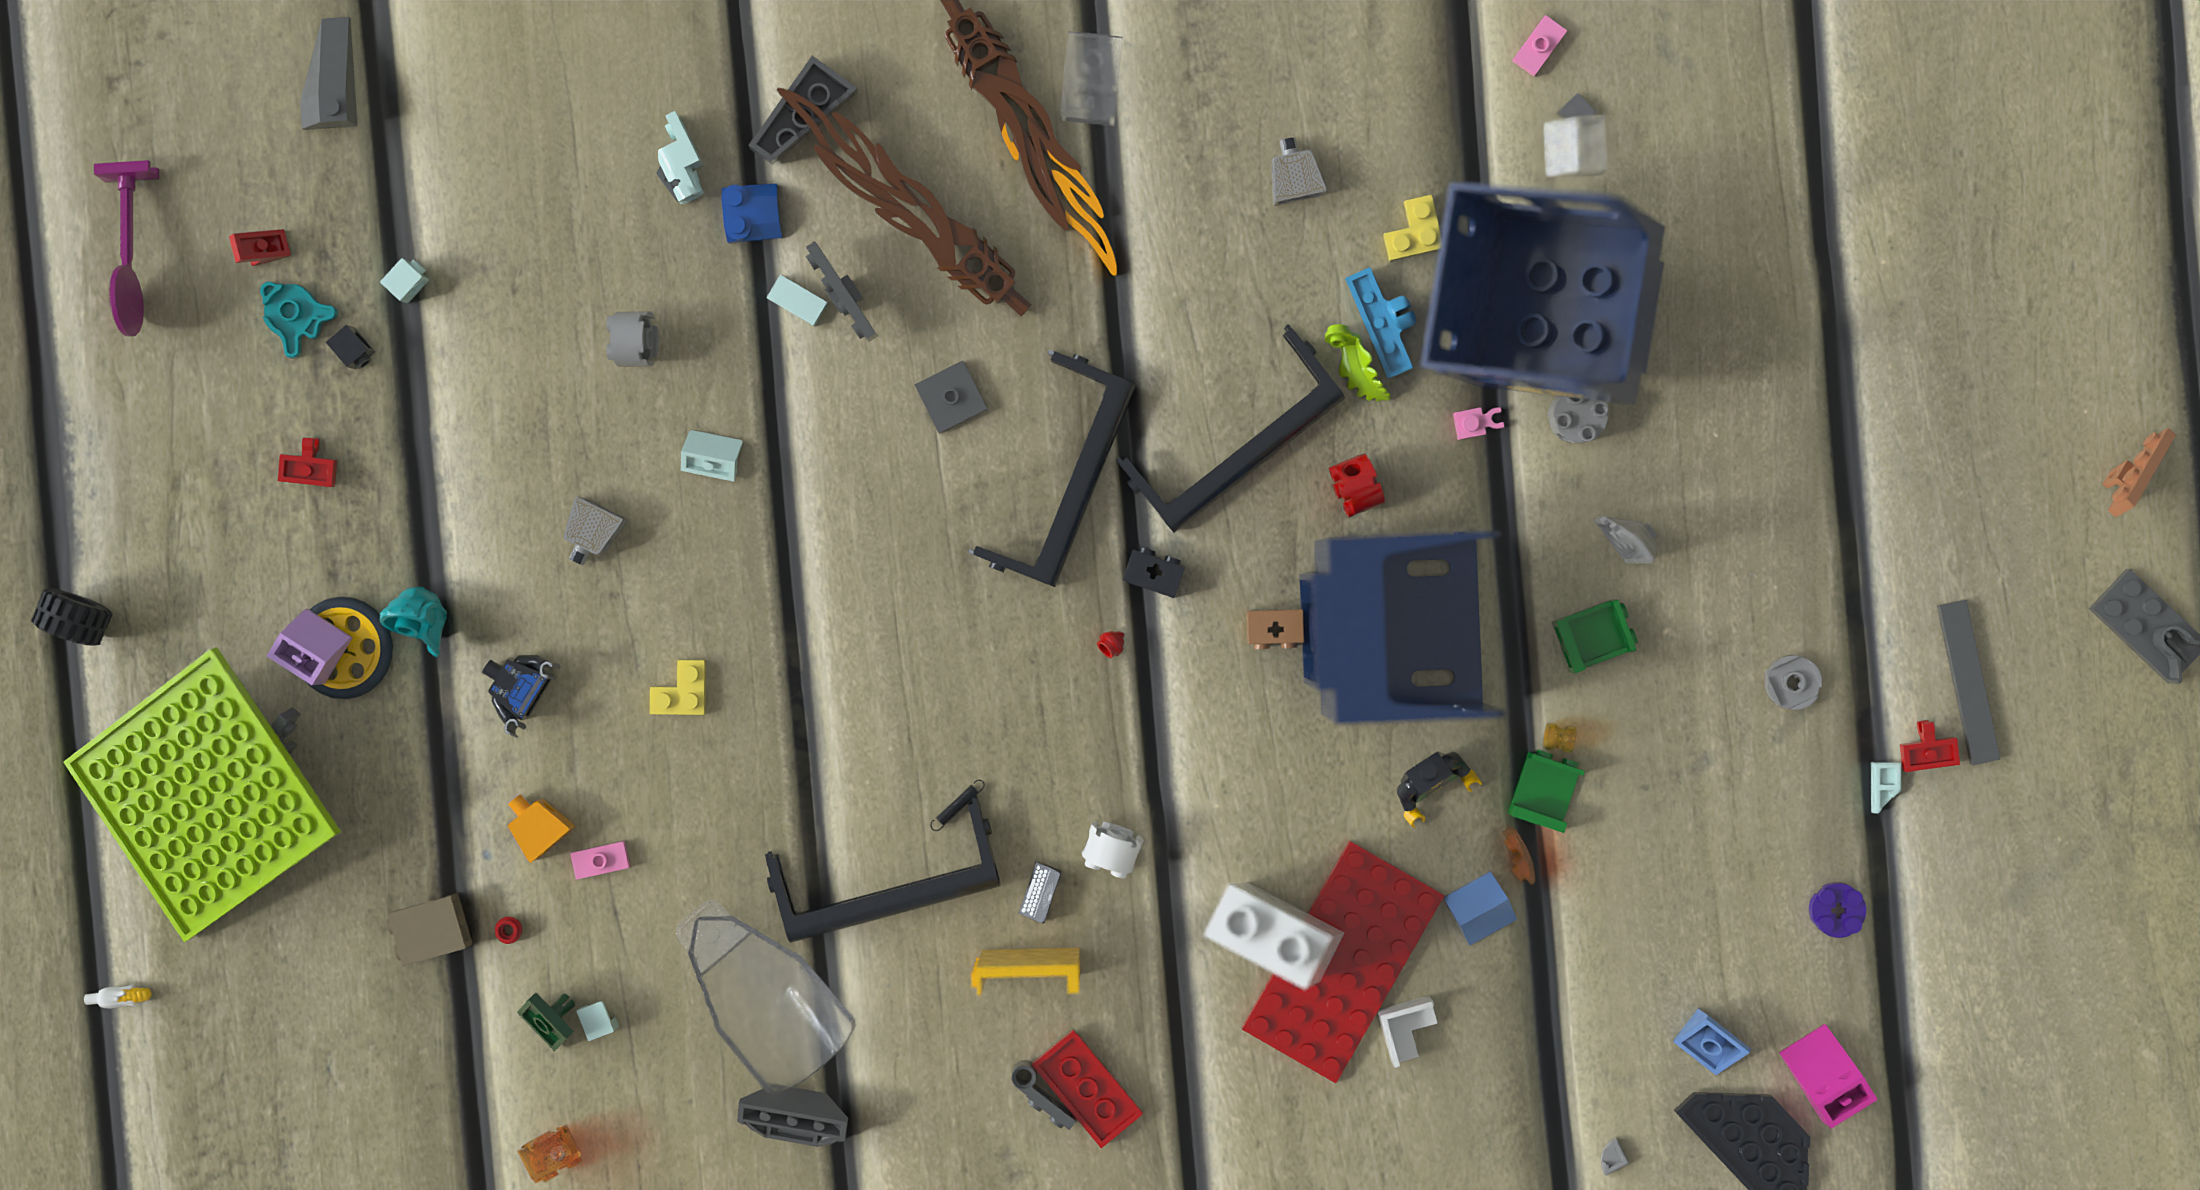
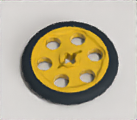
[305,597,393,699]

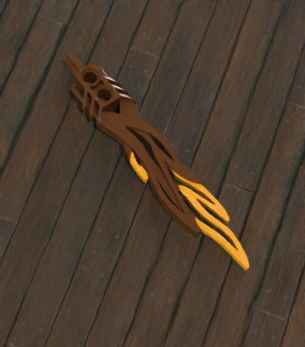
[940,0,1117,276]

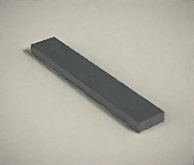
[1937,600,2000,765]

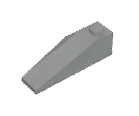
[1594,516,1658,564]

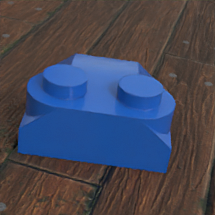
[721,183,783,244]

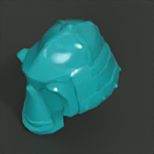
[379,586,447,657]

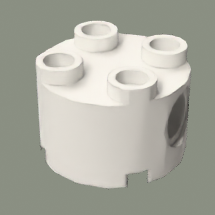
[1082,821,1144,878]

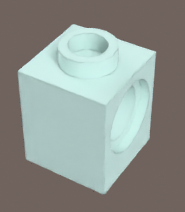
[380,258,429,304]

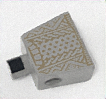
[1271,137,1326,206]
[564,496,628,566]

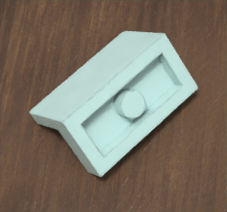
[681,430,742,482]

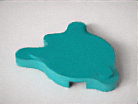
[260,281,338,359]

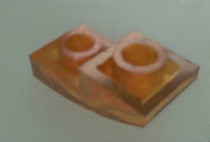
[1502,826,1536,885]

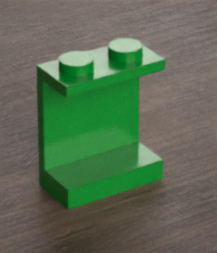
[1508,749,1585,833]

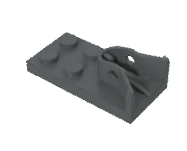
[2089,569,2200,684]

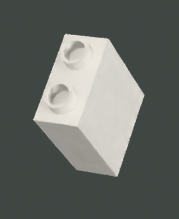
[1204,882,1344,989]

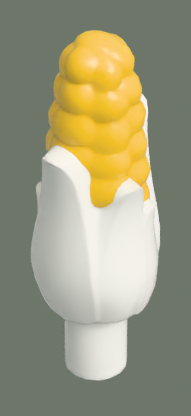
[84,984,152,1009]

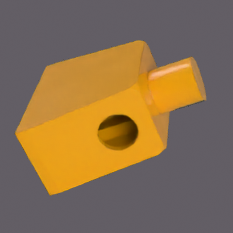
[508,794,576,863]

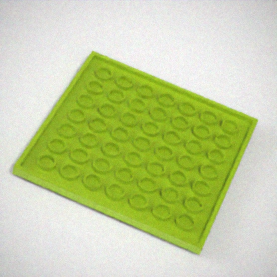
[63,647,341,942]

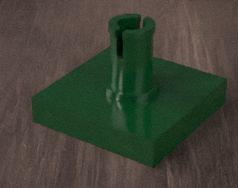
[517,992,575,1052]

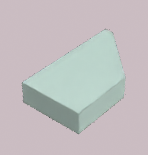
[1871,762,1901,813]

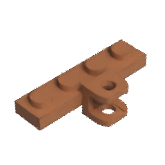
[2102,428,2176,517]

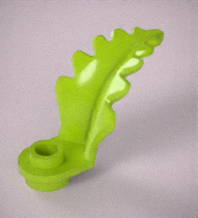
[1325,324,1391,402]

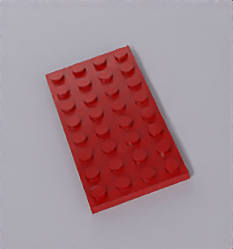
[1241,840,1445,1084]

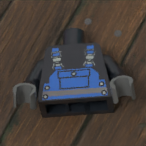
[482,655,560,738]

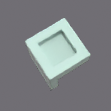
[577,1001,619,1041]

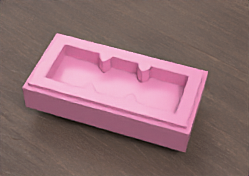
[1512,15,1567,77]
[570,841,631,880]

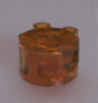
[517,1124,582,1183]

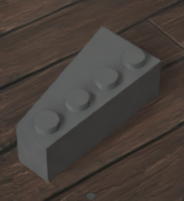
[749,55,858,165]

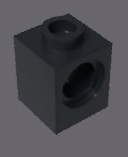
[326,325,375,369]

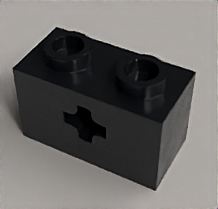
[1122,546,1185,598]

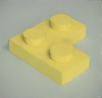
[1383,195,1441,261]
[650,660,706,715]

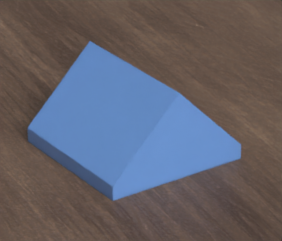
[1443,872,1517,945]
[1673,1008,1751,1075]

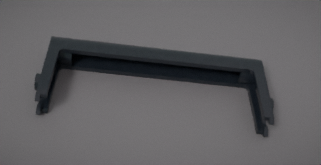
[1116,324,1345,533]
[968,349,1136,587]
[765,796,1001,943]

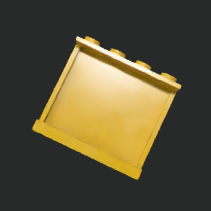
[971,947,1080,996]

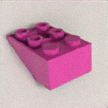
[1779,1024,1878,1129]

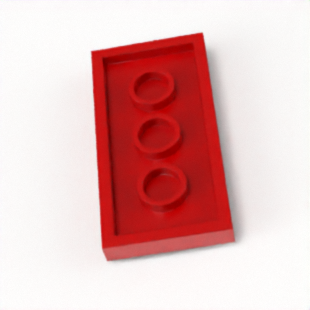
[1032,1029,1143,1149]

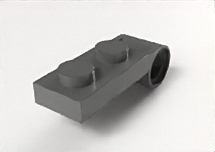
[1011,1060,1076,1130]

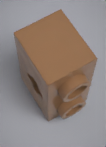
[1246,609,1304,649]

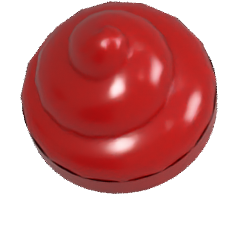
[1097,631,1125,659]

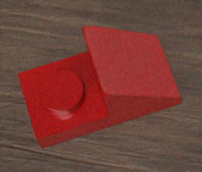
[229,229,291,266]

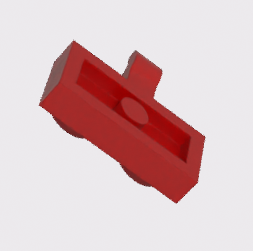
[277,437,337,487]
[1899,720,1960,772]

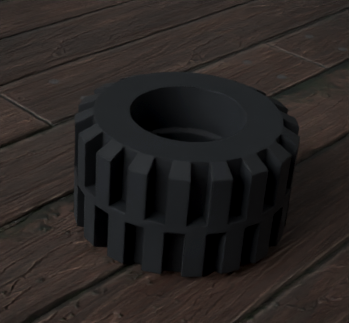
[31,589,113,646]

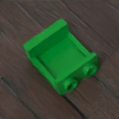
[1552,599,1638,673]

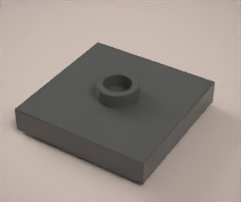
[914,360,988,434]

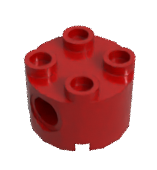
[1328,454,1385,518]

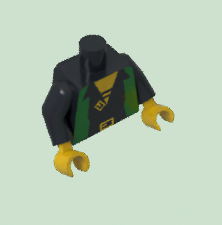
[1397,751,1482,828]

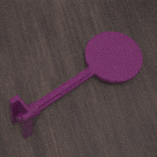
[94,160,159,337]

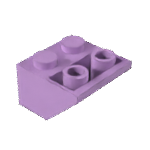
[267,609,353,685]

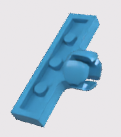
[1345,267,1416,379]

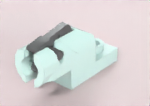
[657,111,704,204]

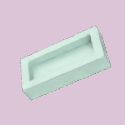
[767,274,828,327]

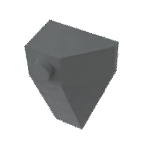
[300,17,358,130]

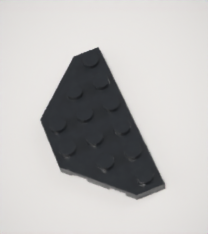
[1674,1092,1810,1190]

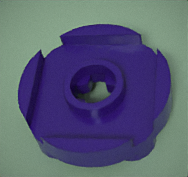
[1809,882,1866,938]

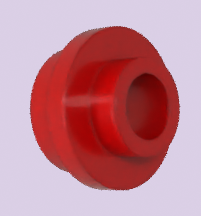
[494,916,523,944]

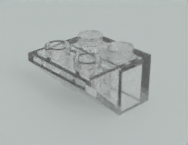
[1544,115,1607,178]

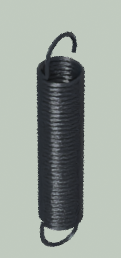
[930,780,985,831]

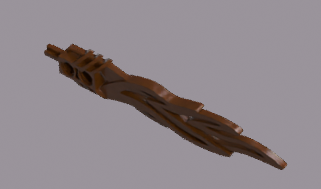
[777,88,1032,317]

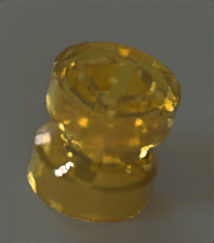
[1543,722,1576,753]

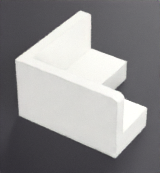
[1377,995,1437,1068]

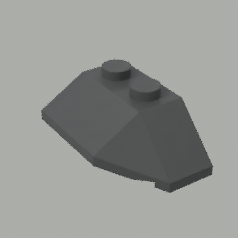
[737,1084,848,1147]

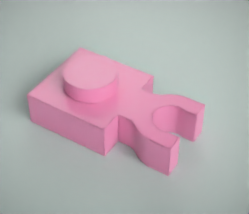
[1453,407,1504,440]

